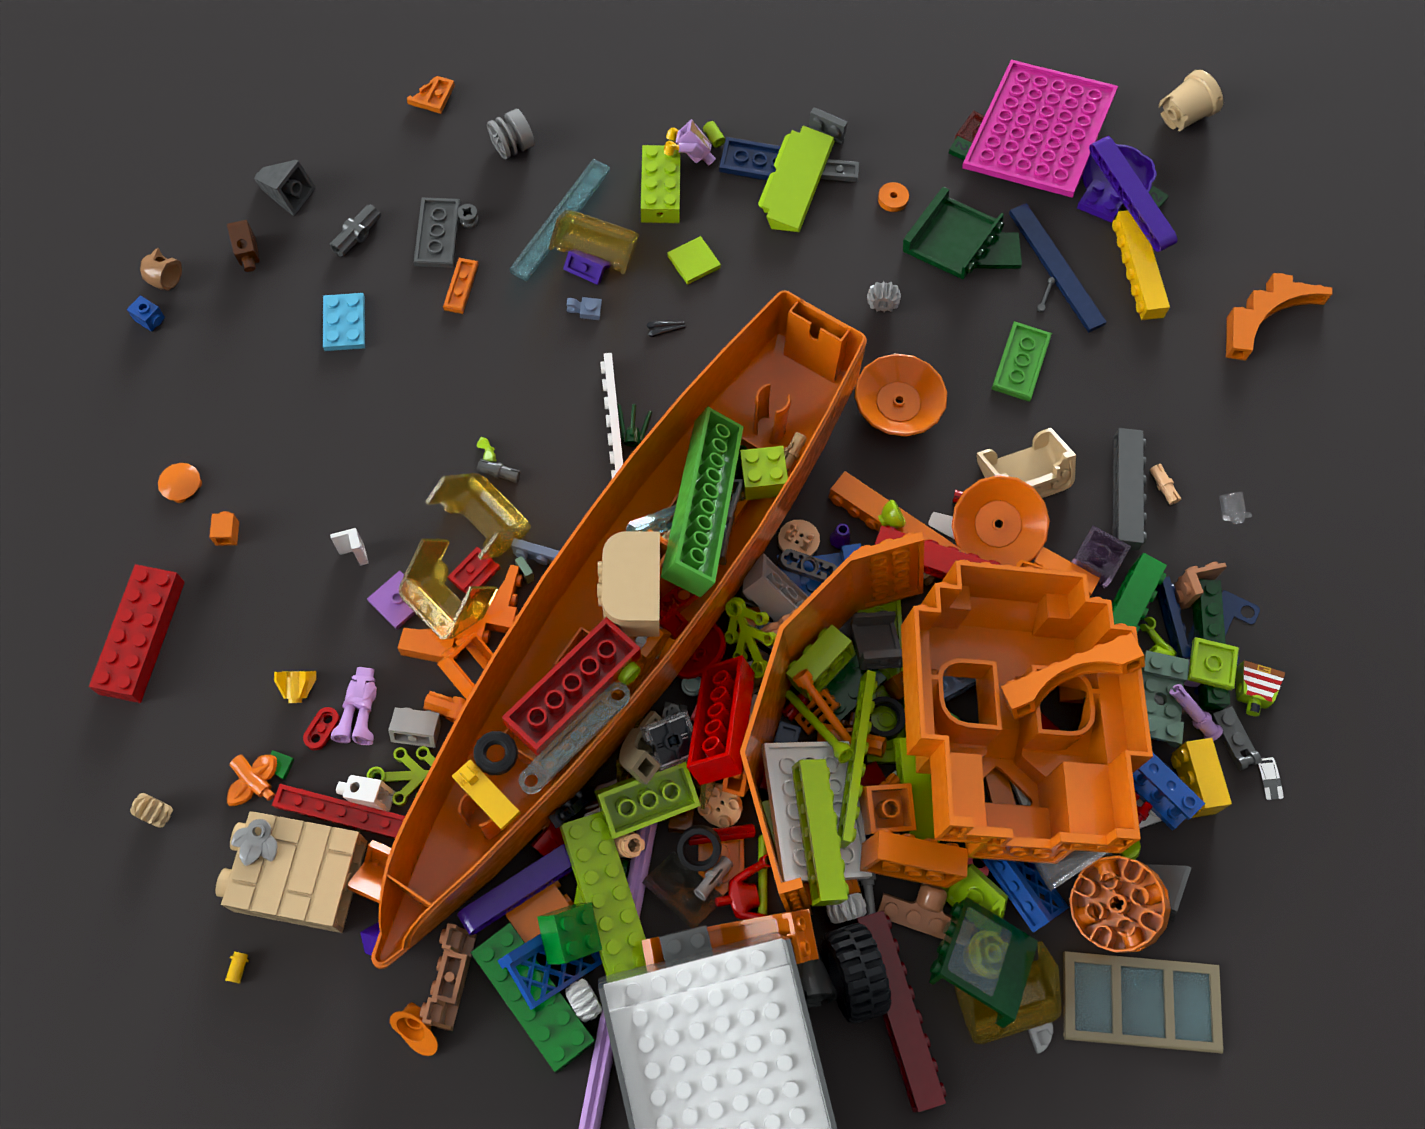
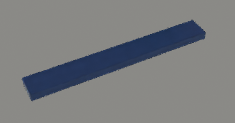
[1009,203,1106,333]

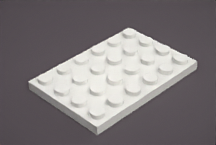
[761,741,872,882]

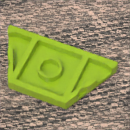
[941,864,1008,938]

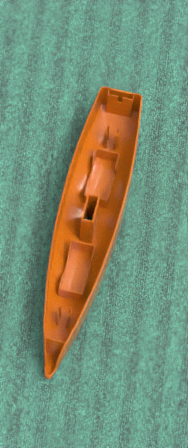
[371,290,867,969]

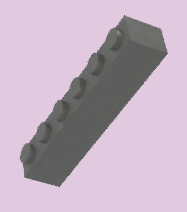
[1113,428,1147,551]

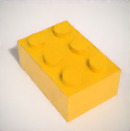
[1171,738,1232,818]

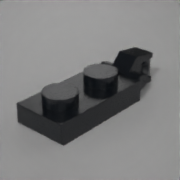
[548,787,596,829]

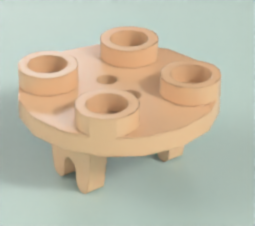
[778,520,820,556]
[698,783,743,828]

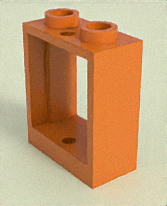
[437,632,493,700]

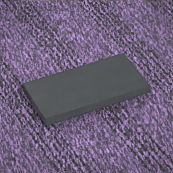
[413,197,461,268]

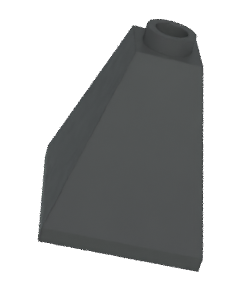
[254,160,316,216]
[1145,864,1191,922]

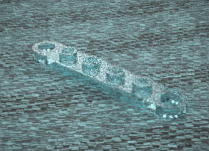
[518,682,630,794]

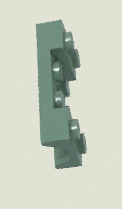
[1142,650,1189,748]

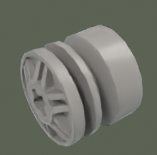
[487,108,535,160]

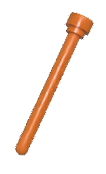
[793,669,851,744]

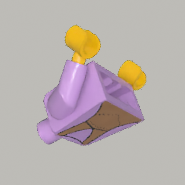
[664,119,716,166]

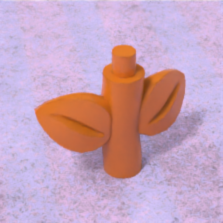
[227,755,277,806]

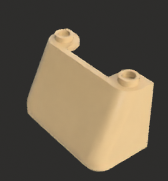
[977,428,1076,498]

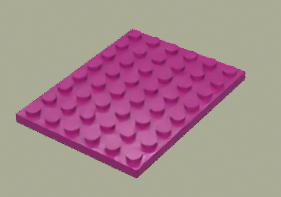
[963,60,1118,198]

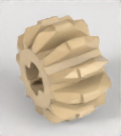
[130,793,173,828]

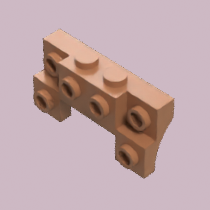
[420,923,477,1031]

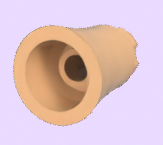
[614,832,645,858]

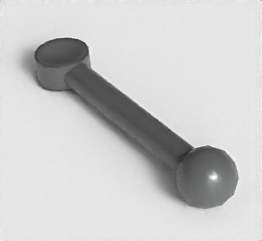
[1037,277,1055,312]

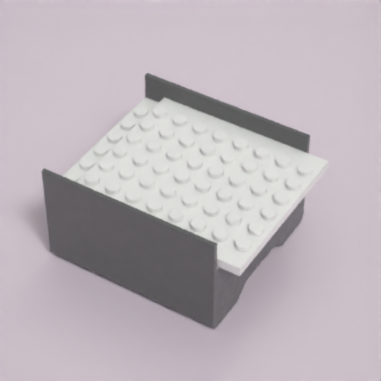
[598,925,837,1129]

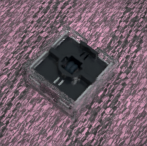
[640,711,693,772]

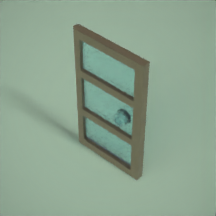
[1063,951,1224,1054]

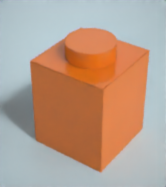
[209,511,239,546]

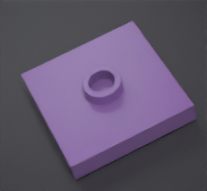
[367,570,429,630]

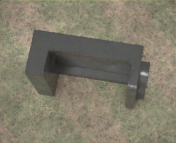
[850,611,903,671]

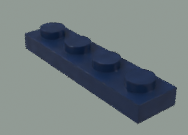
[1155,576,1191,659]

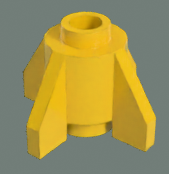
[274,671,316,703]

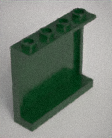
[903,187,1004,280]

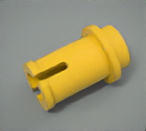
[225,951,249,984]

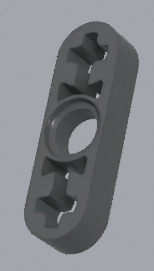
[777,549,837,583]

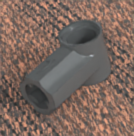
[662,701,688,721]

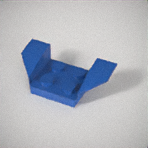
[777,543,861,597]

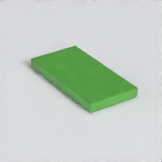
[992,321,1052,402]

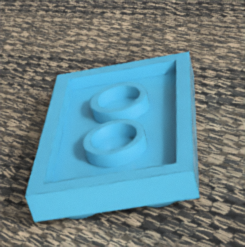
[323,293,365,351]

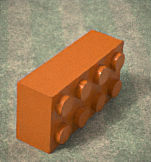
[860,829,968,888]

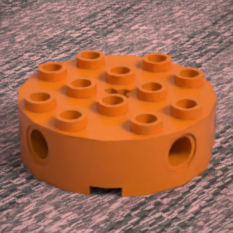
[1069,855,1171,953]

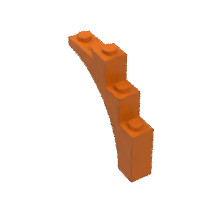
[1226,273,1332,360]
[398,565,523,662]

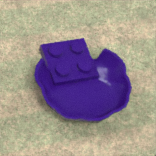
[1077,143,1157,223]

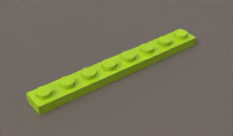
[837,670,878,849]

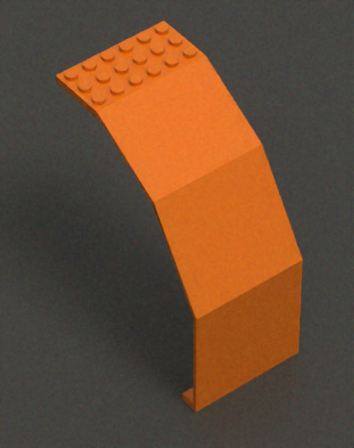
[740,532,924,915]

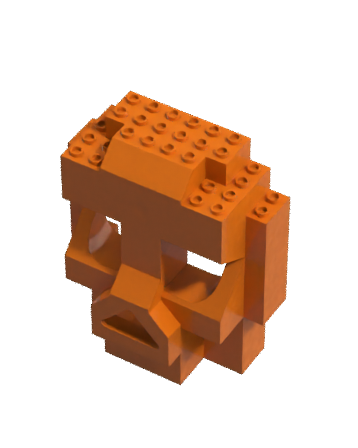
[901,560,1153,864]

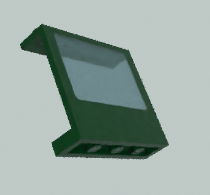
[929,897,1039,1028]

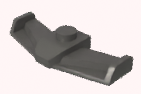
[719,479,745,565]

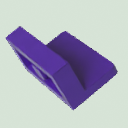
[563,248,611,285]

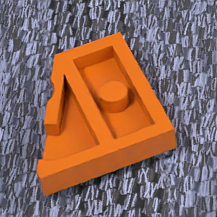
[407,76,455,114]

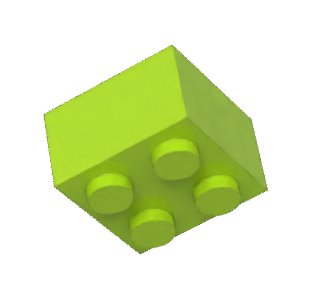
[740,446,788,500]

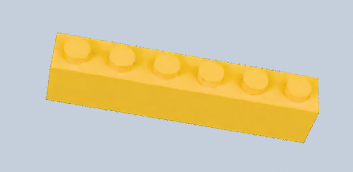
[1112,210,1170,320]

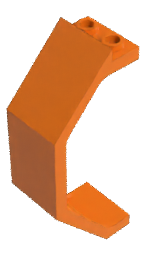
[642,909,819,965]

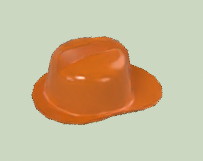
[390,1002,438,1056]

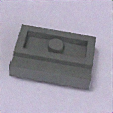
[809,107,847,145]

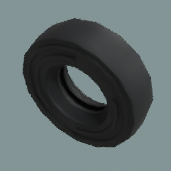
[474,731,518,775]

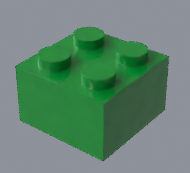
[537,902,602,965]

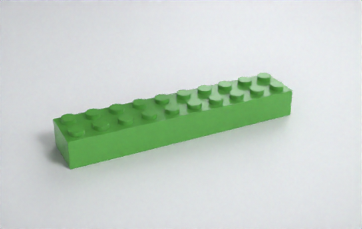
[661,406,744,598]

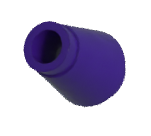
[830,524,851,549]

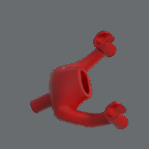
[715,853,771,920]

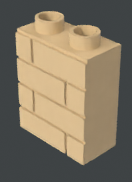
[215,811,368,933]

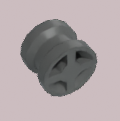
[458,204,479,229]

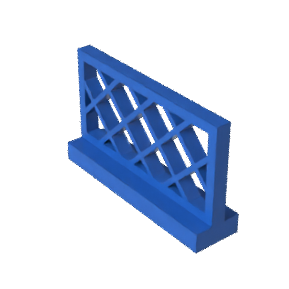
[982,859,1069,932]
[498,934,602,1010]

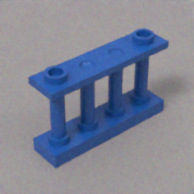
[1133,753,1205,831]

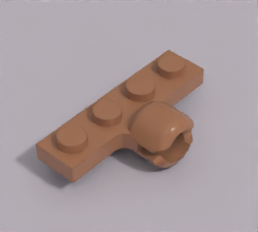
[877,883,973,946]

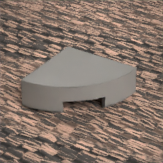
[1028,1022,1053,1054]

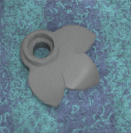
[231,819,278,866]

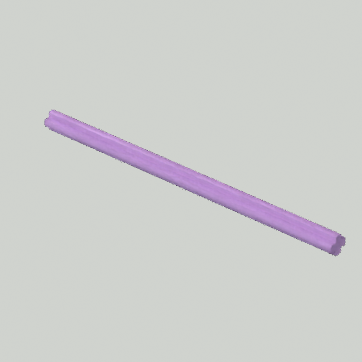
[579,752,658,1129]

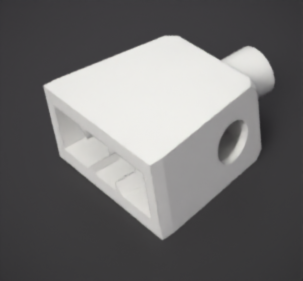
[336,775,396,812]

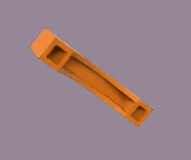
[1001,633,1145,720]

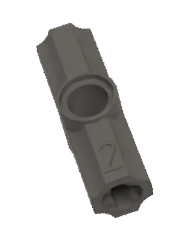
[329,204,381,256]

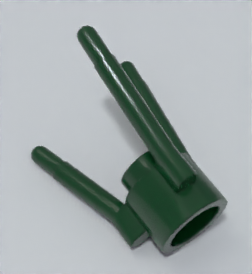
[617,404,652,447]

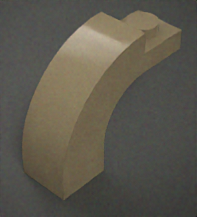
[619,711,665,784]

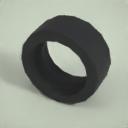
[869,696,905,741]
[677,825,722,872]

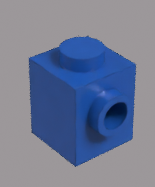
[127,295,165,332]

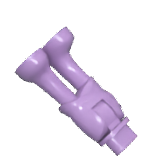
[331,667,377,746]

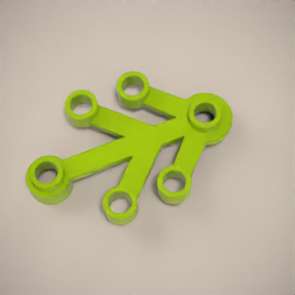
[725,597,776,678]
[367,746,435,807]

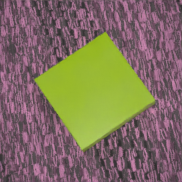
[667,236,721,285]
[1187,637,1239,691]

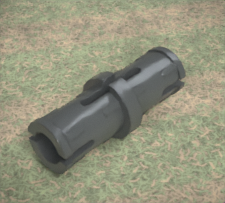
[477,458,521,483]

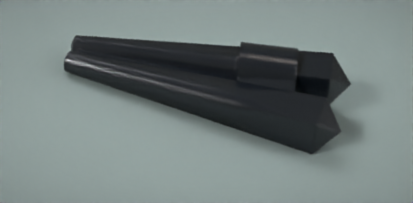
[646,321,686,337]

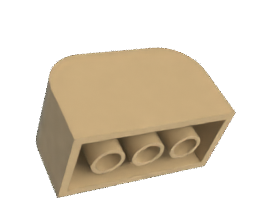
[597,531,660,637]

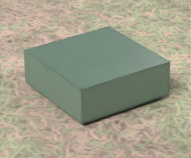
[515,556,534,584]

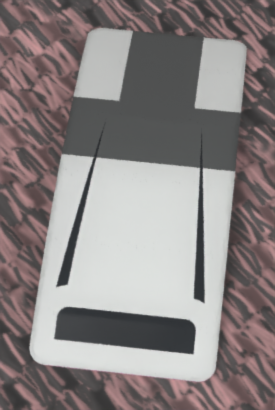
[1258,757,1283,800]

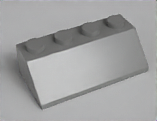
[743,553,808,622]

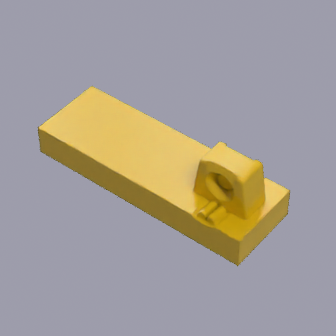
[452,759,521,830]

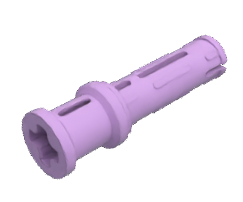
[1169,684,1223,741]

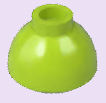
[878,500,906,528]

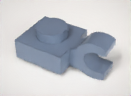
[567,297,602,320]

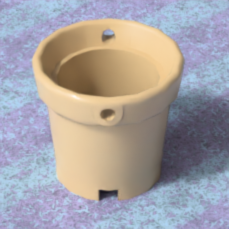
[1159,70,1223,131]

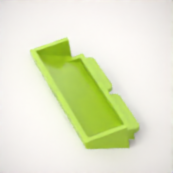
[758,126,835,232]

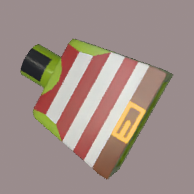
[1236,660,1285,716]

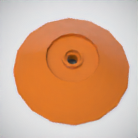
[854,354,947,437]
[952,475,1050,566]

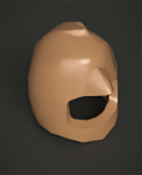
[140,248,182,290]

